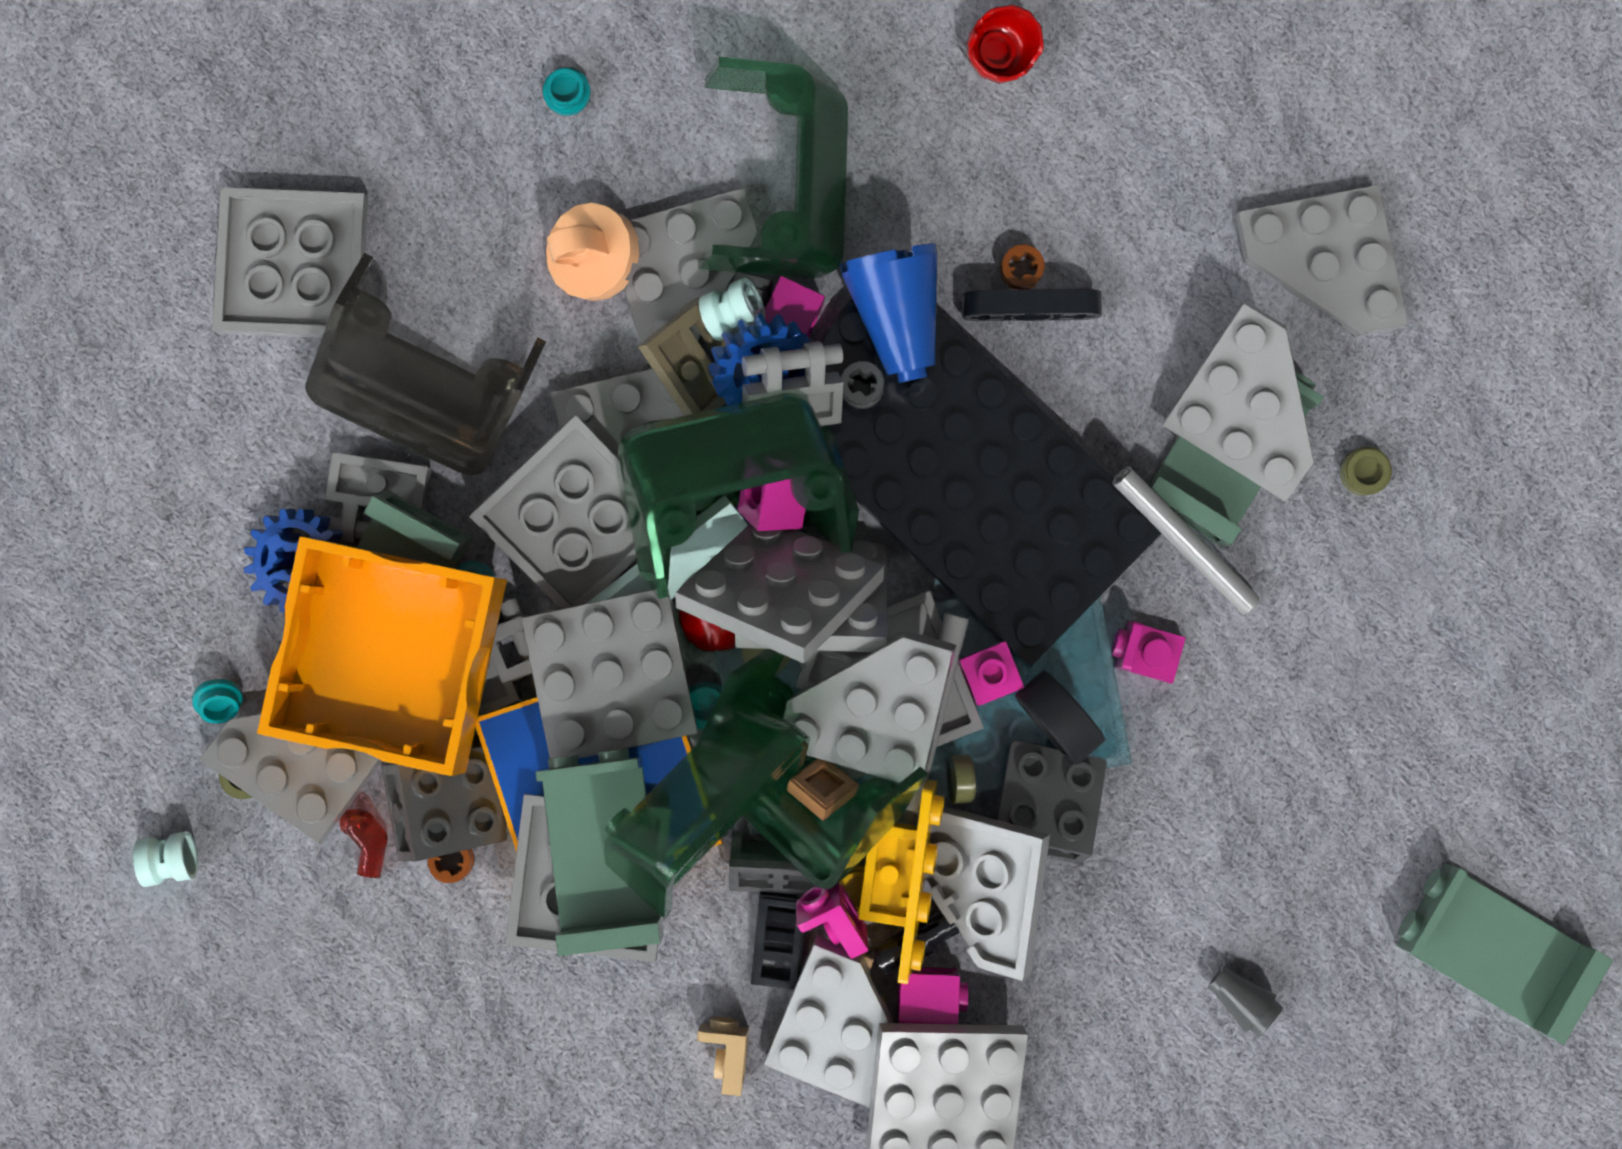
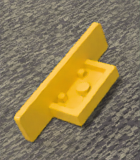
[858,780,944,984]

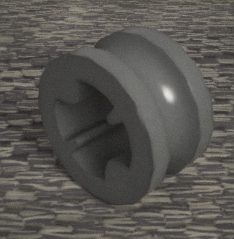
[841,361,884,409]

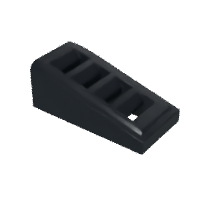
[750,892,805,990]

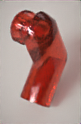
[339,809,388,878]

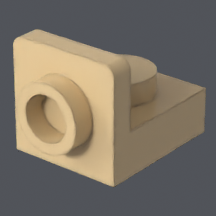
[697,1017,749,1096]

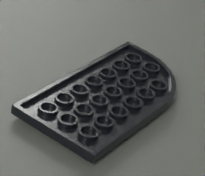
[816,299,1162,669]

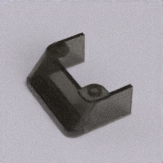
[305,253,546,475]

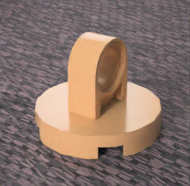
[546,202,640,301]

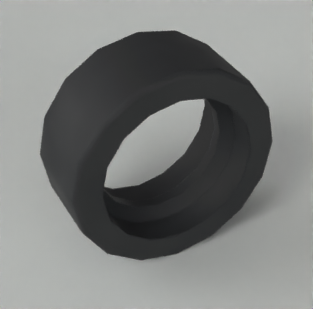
[1015,670,1106,765]

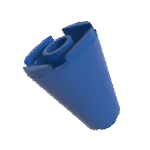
[839,243,938,383]

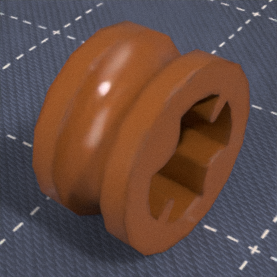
[1000,244,1045,290]
[427,849,475,883]

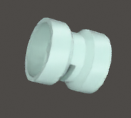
[699,277,766,341]
[133,831,198,887]

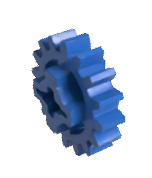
[708,313,810,409]
[244,509,343,613]

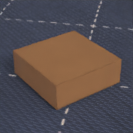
[787,759,859,821]

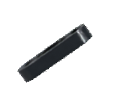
[962,289,1102,322]

